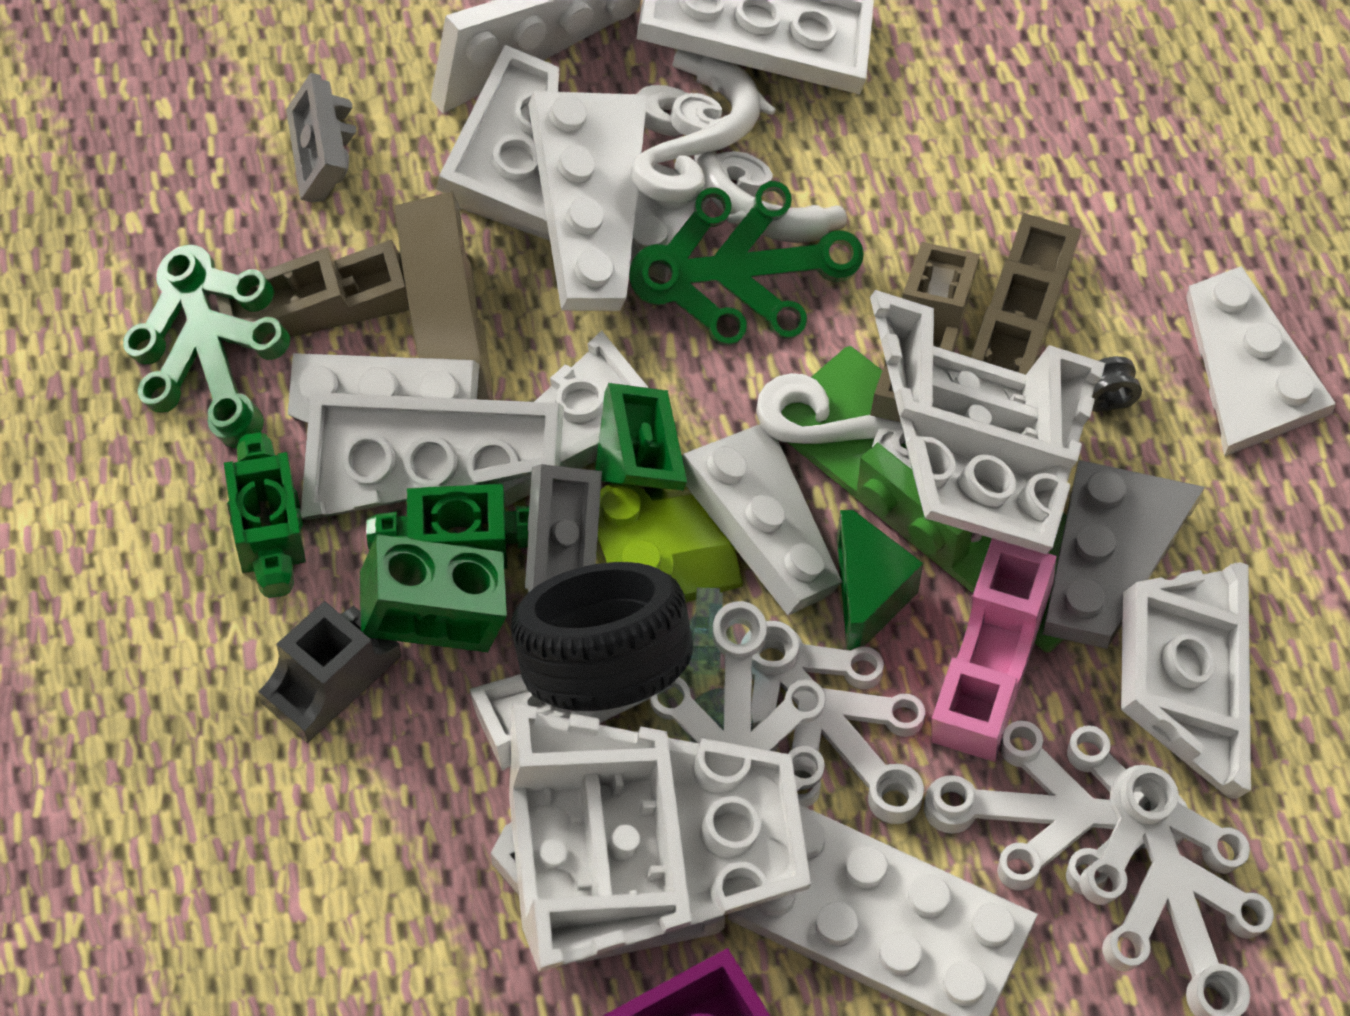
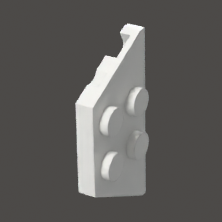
[1121,562,1251,799]

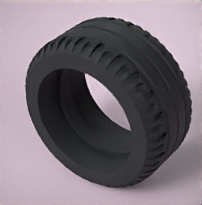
[511,562,693,711]

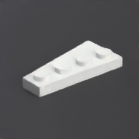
[431,0,640,114]

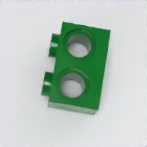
[360,534,507,653]

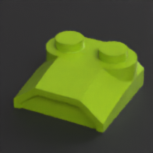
[596,483,743,602]

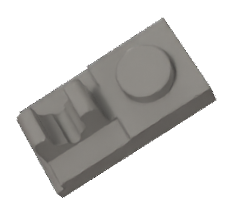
[286,73,357,202]
[525,464,602,593]

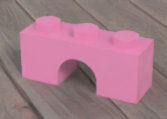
[932,538,1057,762]

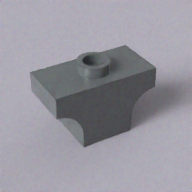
[258,601,401,743]

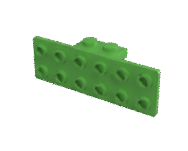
[782,346,1067,652]

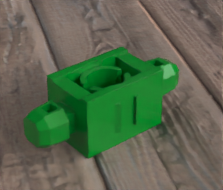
[224,432,306,598]
[366,484,529,569]

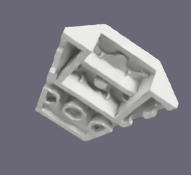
[870,290,1105,554]
[509,703,811,972]

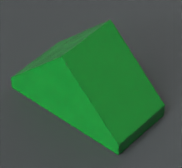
[595,383,687,491]
[837,510,923,651]

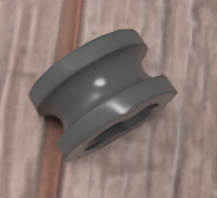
[1092,356,1142,412]

